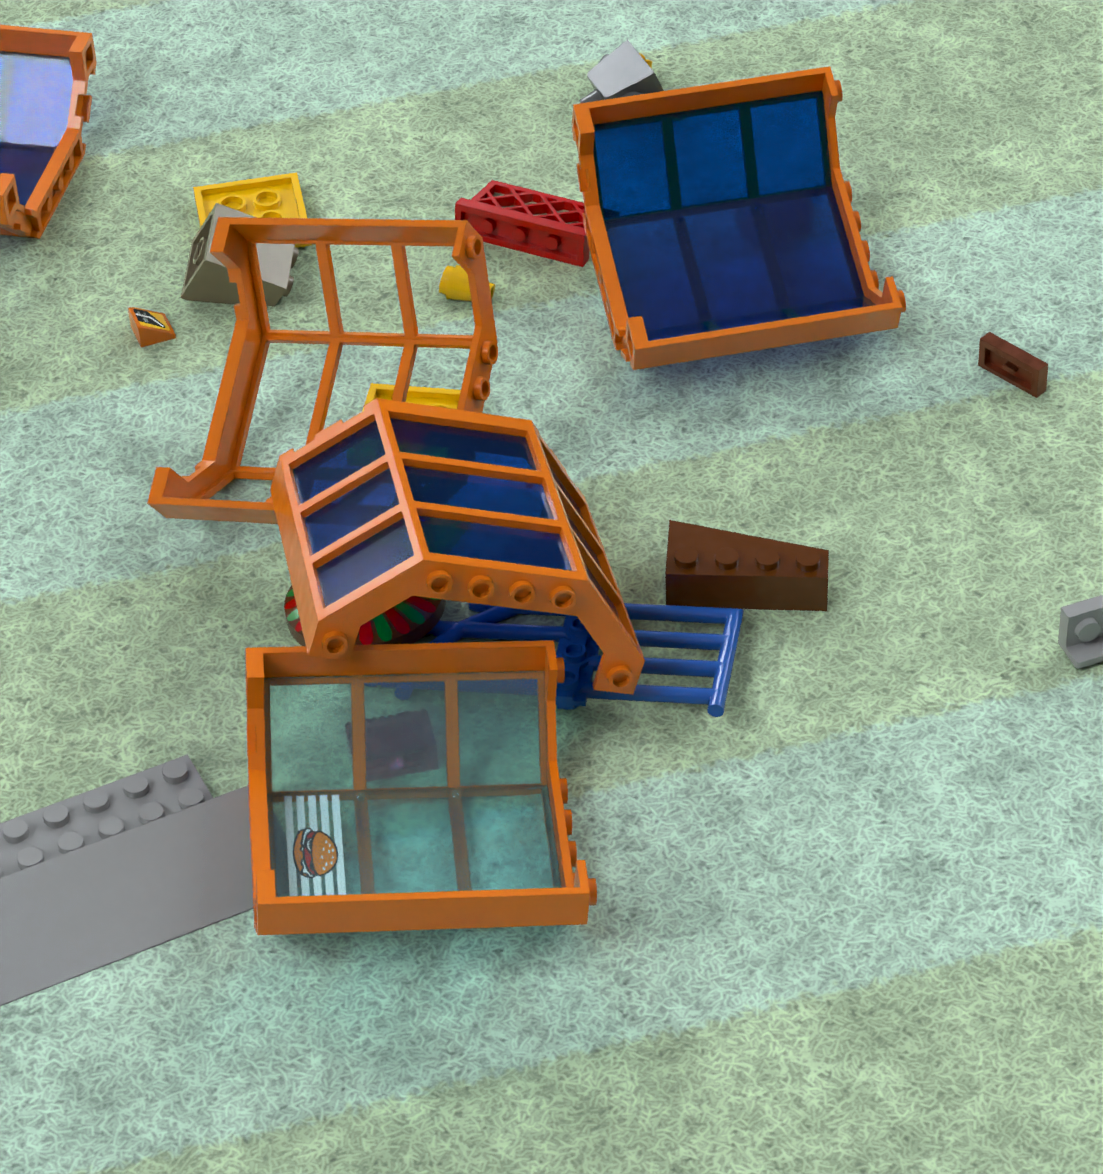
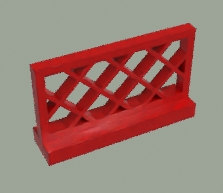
[455,180,619,267]

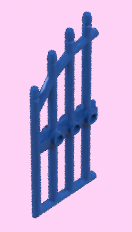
[364,603,744,717]

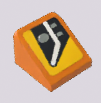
[128,307,176,348]

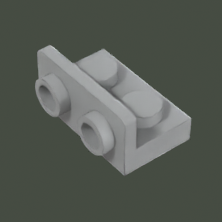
[1058,595,1103,669]

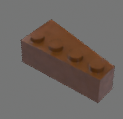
[665,520,829,611]

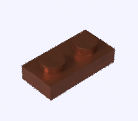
[978,332,1048,398]

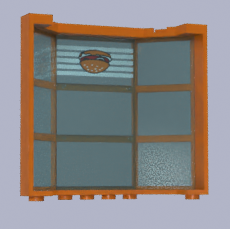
[245,640,597,935]

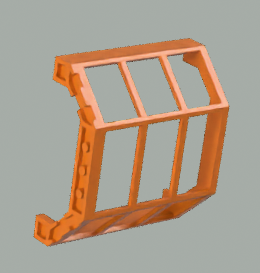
[147,217,498,532]

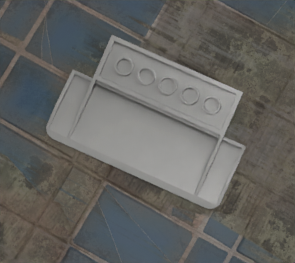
[0,754,301,1006]

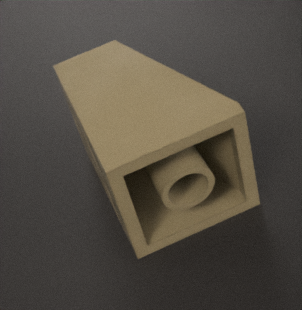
[181,203,299,306]

